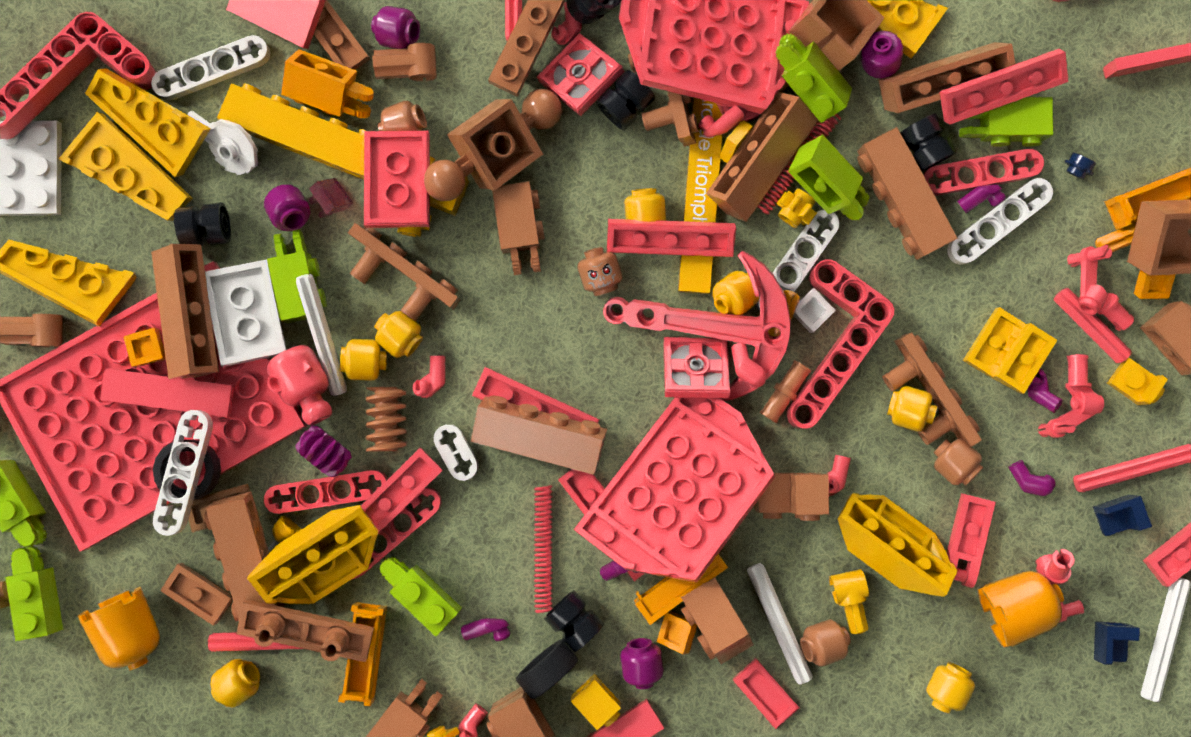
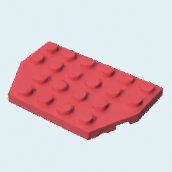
[619,0,809,114]
[574,397,775,582]

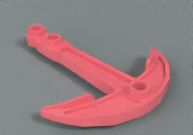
[603,251,791,401]

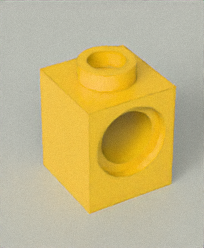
[571,673,621,730]

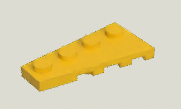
[867,0,948,59]
[85,68,211,177]
[58,112,193,221]
[0,240,137,327]

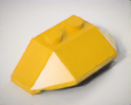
[837,493,958,597]
[247,505,378,604]

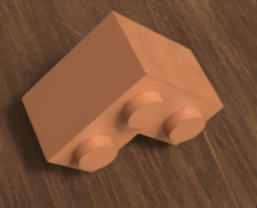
[755,473,829,521]
[681,577,754,664]

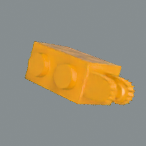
[281,49,374,119]

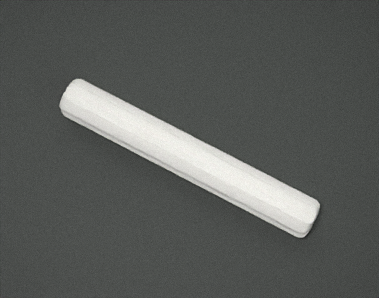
[296,274,347,396]
[747,563,813,685]
[1141,578,1191,702]

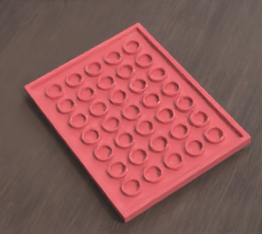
[0,261,307,552]

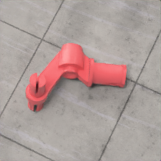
[1067,245,1134,331]
[1038,354,1104,438]
[1035,549,1084,623]

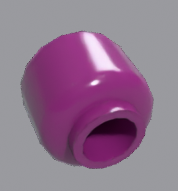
[371,6,420,49]
[861,31,903,79]
[264,185,311,231]
[620,638,664,689]

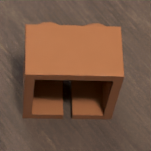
[788,0,884,71]
[1127,200,1191,276]
[487,687,556,737]

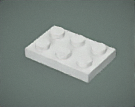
[0,120,62,216]
[205,259,286,367]

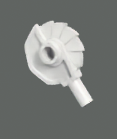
[187,111,258,175]

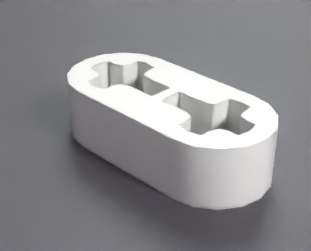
[434,424,479,481]

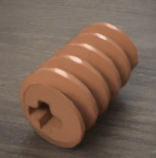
[366,387,407,451]

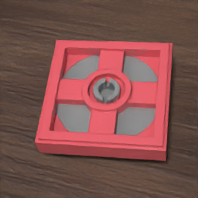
[537,33,625,116]
[663,337,730,398]

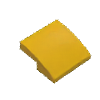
[963,307,1058,394]

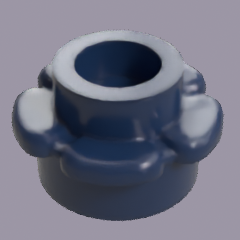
[1064,152,1096,179]

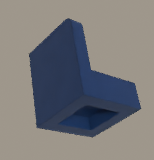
[1093,494,1152,536]
[1094,621,1140,665]

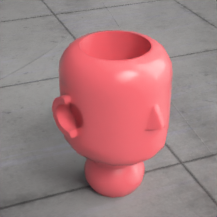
[267,345,332,426]

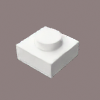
[793,288,836,333]

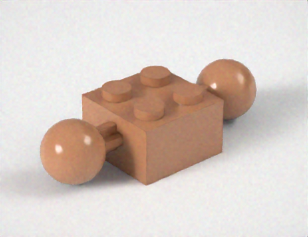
[424,89,562,201]

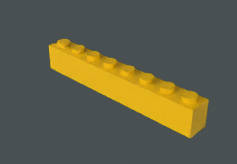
[217,83,469,216]

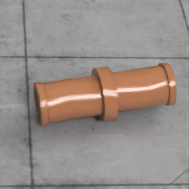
[760,360,811,424]

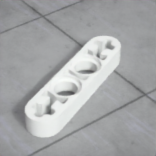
[151,35,271,101]
[947,178,1053,265]
[756,210,839,311]
[153,410,213,536]

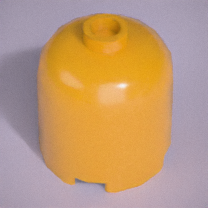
[978,571,1064,648]
[78,587,160,671]

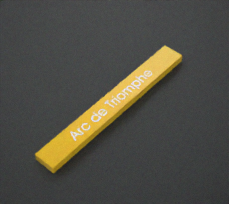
[678,97,722,294]

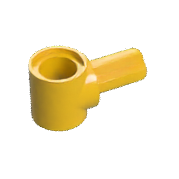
[829,569,869,634]

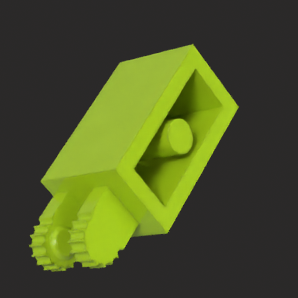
[775,33,852,123]
[959,97,1053,147]
[788,135,870,221]
[267,229,327,323]
[0,460,47,547]
[5,546,64,642]
[379,556,462,637]

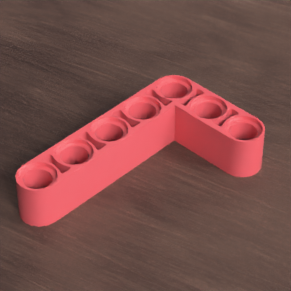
[0,12,156,140]
[787,259,894,429]

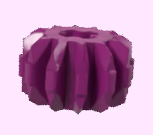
[295,426,352,477]

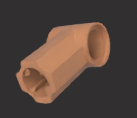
[372,43,437,81]
[0,314,63,347]

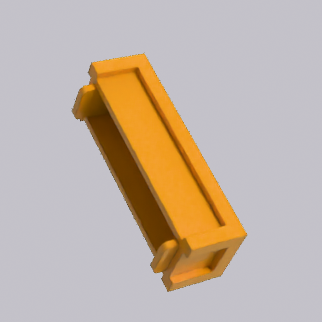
[1104,168,1191,230]
[634,554,728,625]
[338,602,387,706]

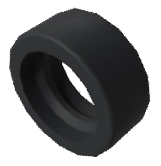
[153,440,221,500]
[516,639,578,699]

